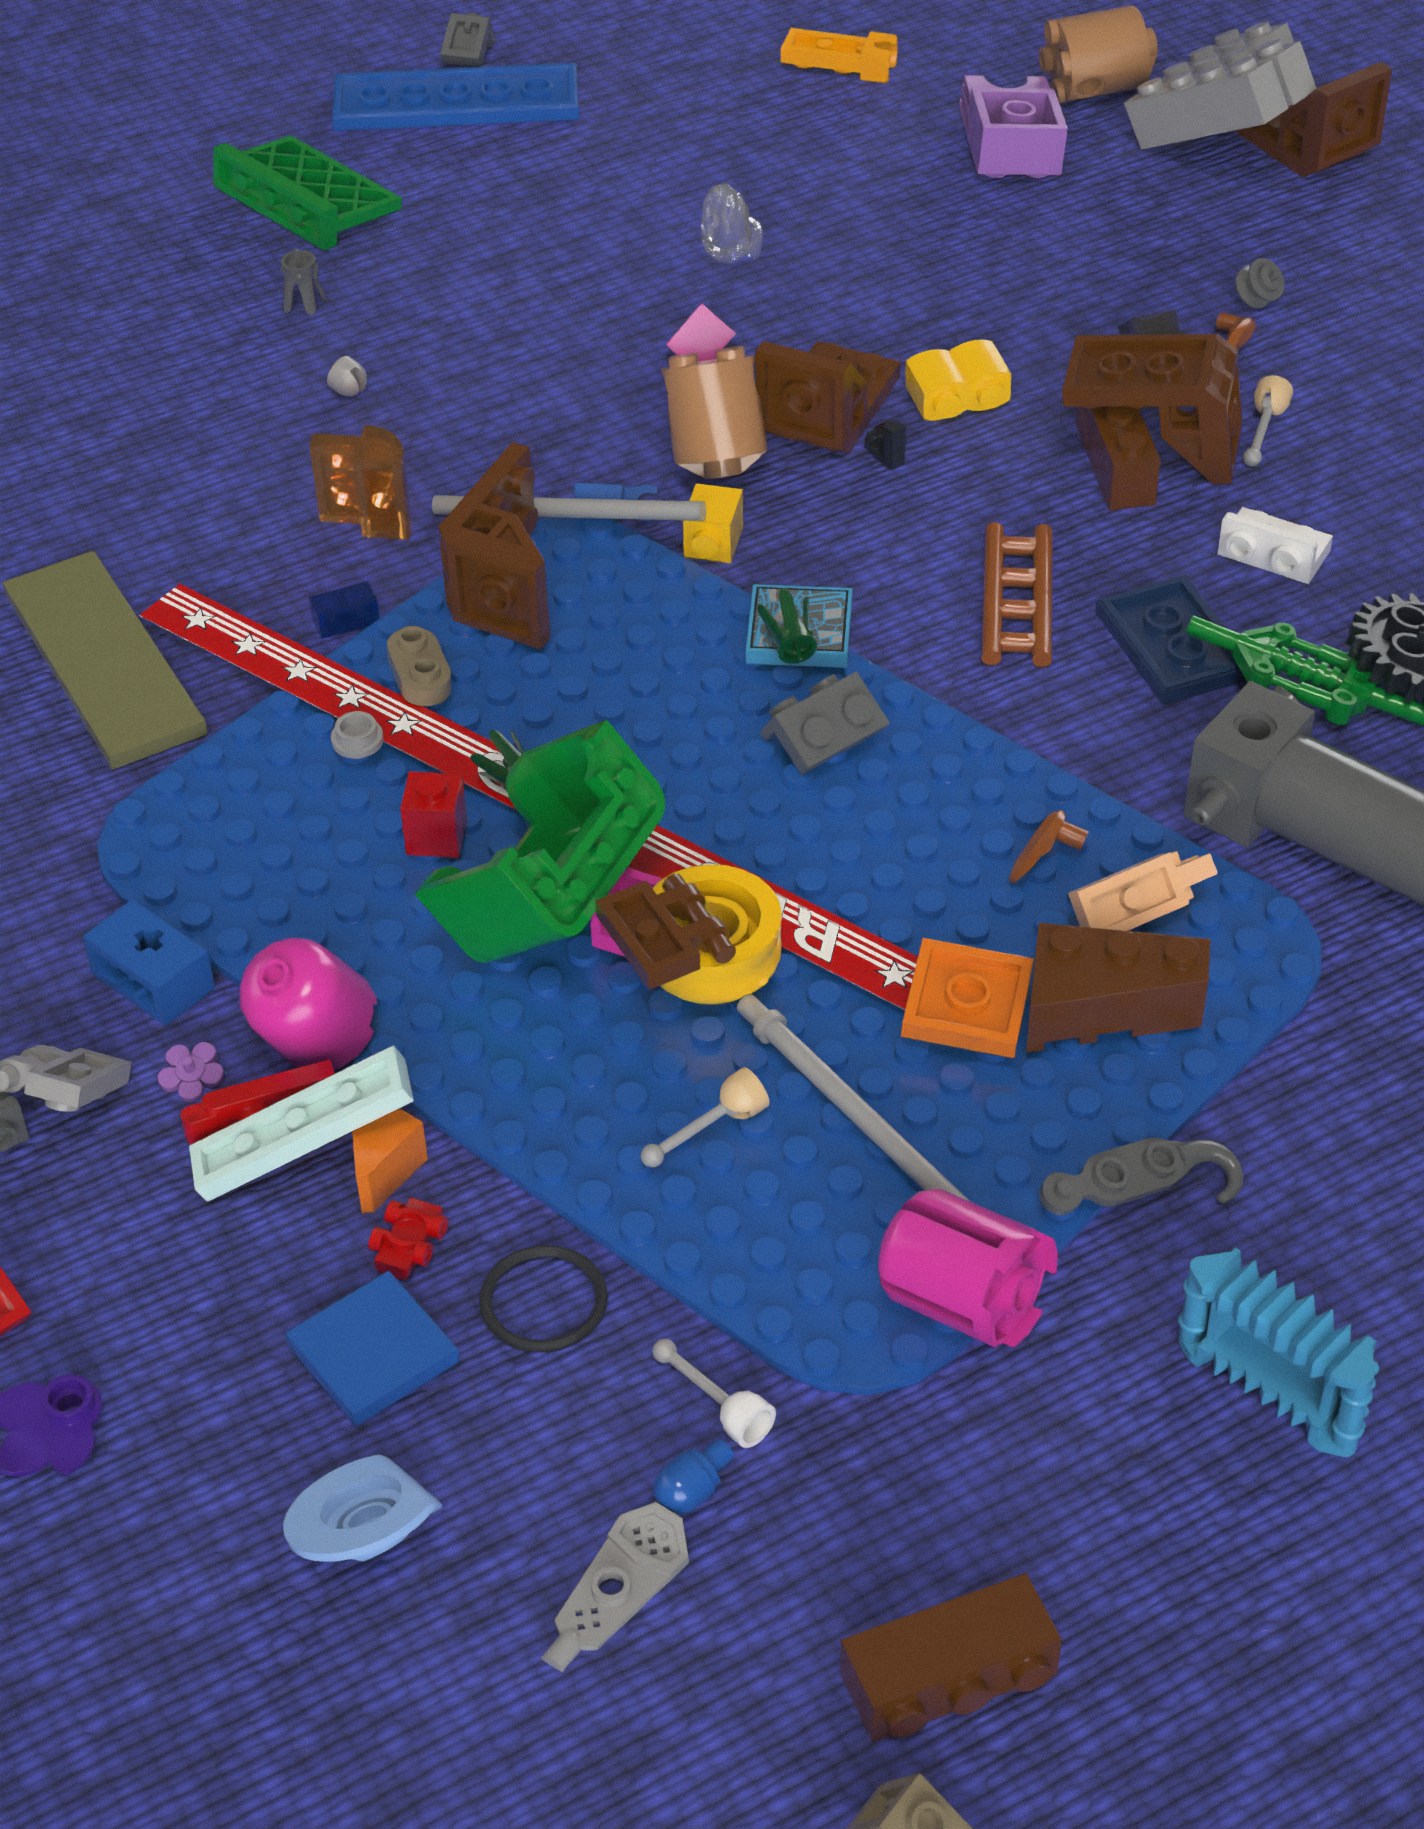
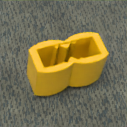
[905,340,1012,421]

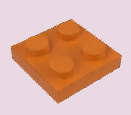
[901,938,1034,1058]

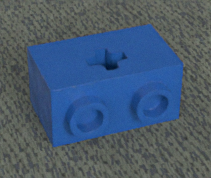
[82,899,215,1026]

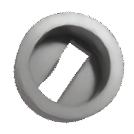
[327,356,368,397]

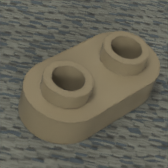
[387,626,452,706]

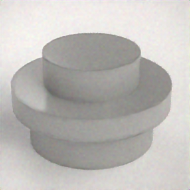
[331,711,384,759]

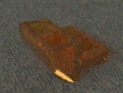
[309,425,412,540]

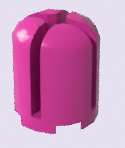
[878,1189,1058,1348]

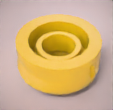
[652,864,782,1005]

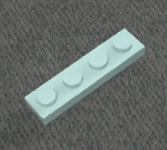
[189,1045,414,1202]

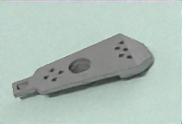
[541,1502,689,1672]

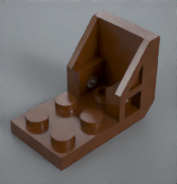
[1234,62,1392,178]
[1062,334,1243,484]
[755,341,901,454]
[438,442,550,649]

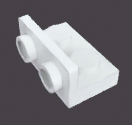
[1218,507,1333,584]

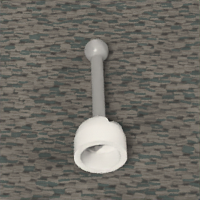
[652,1338,776,1448]

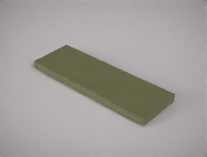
[2,550,208,770]

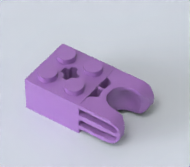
[959,75,1068,178]

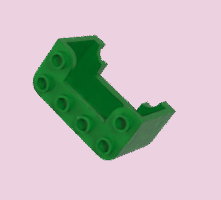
[414,719,665,963]

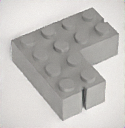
[1124,21,1316,150]

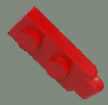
[180,1059,335,1145]

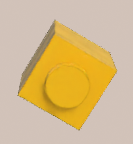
[683,483,743,563]

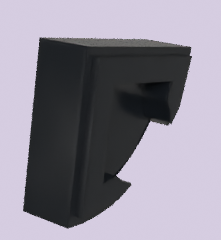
[864,420,906,470]

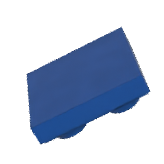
[285,1271,460,1427]

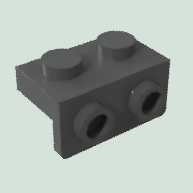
[760,671,890,775]

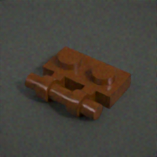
[596,874,736,990]

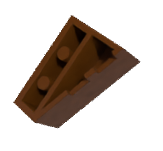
[1026,923,1211,1053]

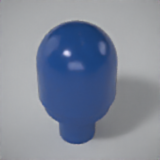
[653,1438,735,1515]

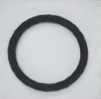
[479,1245,608,1352]

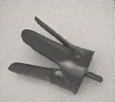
[280,248,328,316]

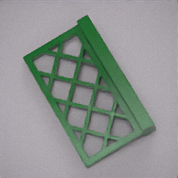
[213,135,402,250]

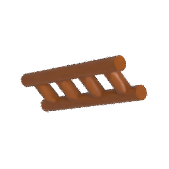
[981,522,1053,668]

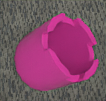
[239,937,377,1069]

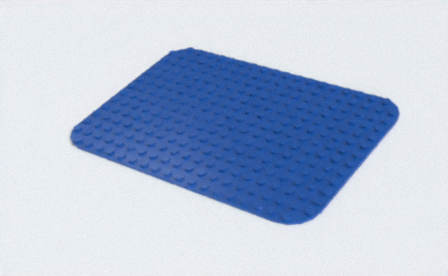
[97,517,1321,1395]

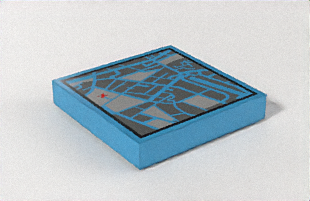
[746,584,853,668]

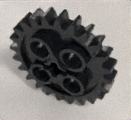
[1346,593,1424,706]

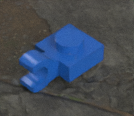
[574,482,659,522]

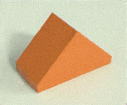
[352,1108,428,1214]

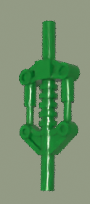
[1186,615,1424,727]

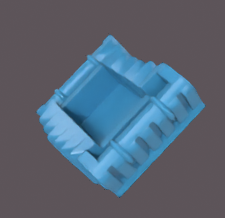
[1178,1247,1379,1457]

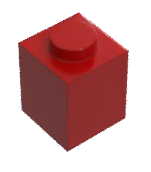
[400,771,467,858]

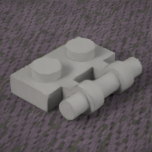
[0,1045,132,1112]

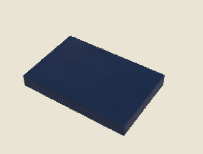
[1095,575,1246,705]

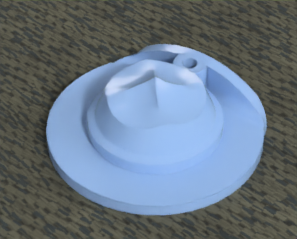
[283,1455,442,1562]

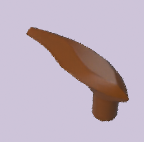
[1216,312,1256,351]
[1009,810,1089,883]

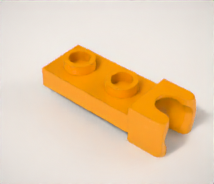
[781,28,898,83]

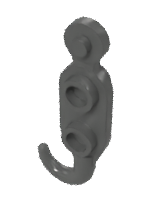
[1039,1138,1244,1215]

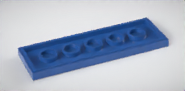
[332,63,579,131]

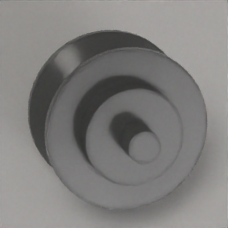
[1235,258,1285,309]

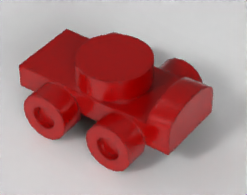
[368,1197,449,1280]

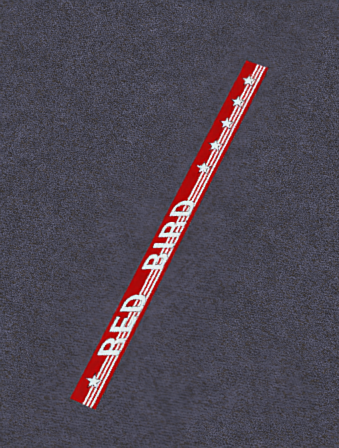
[139,584,918,1010]

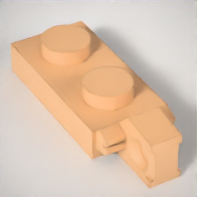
[1068,851,1218,931]

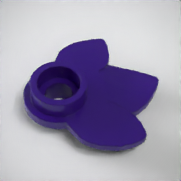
[0,1374,103,1476]

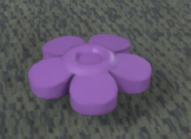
[158,1042,224,1102]

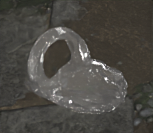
[700,182,763,264]

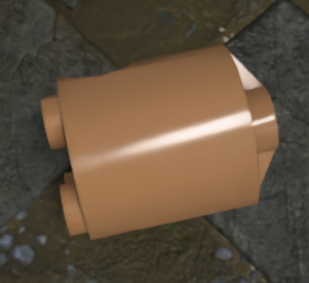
[1038,5,1158,103]
[661,346,768,479]

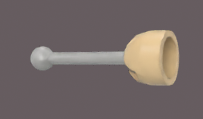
[1243,375,1293,467]
[640,1067,770,1168]

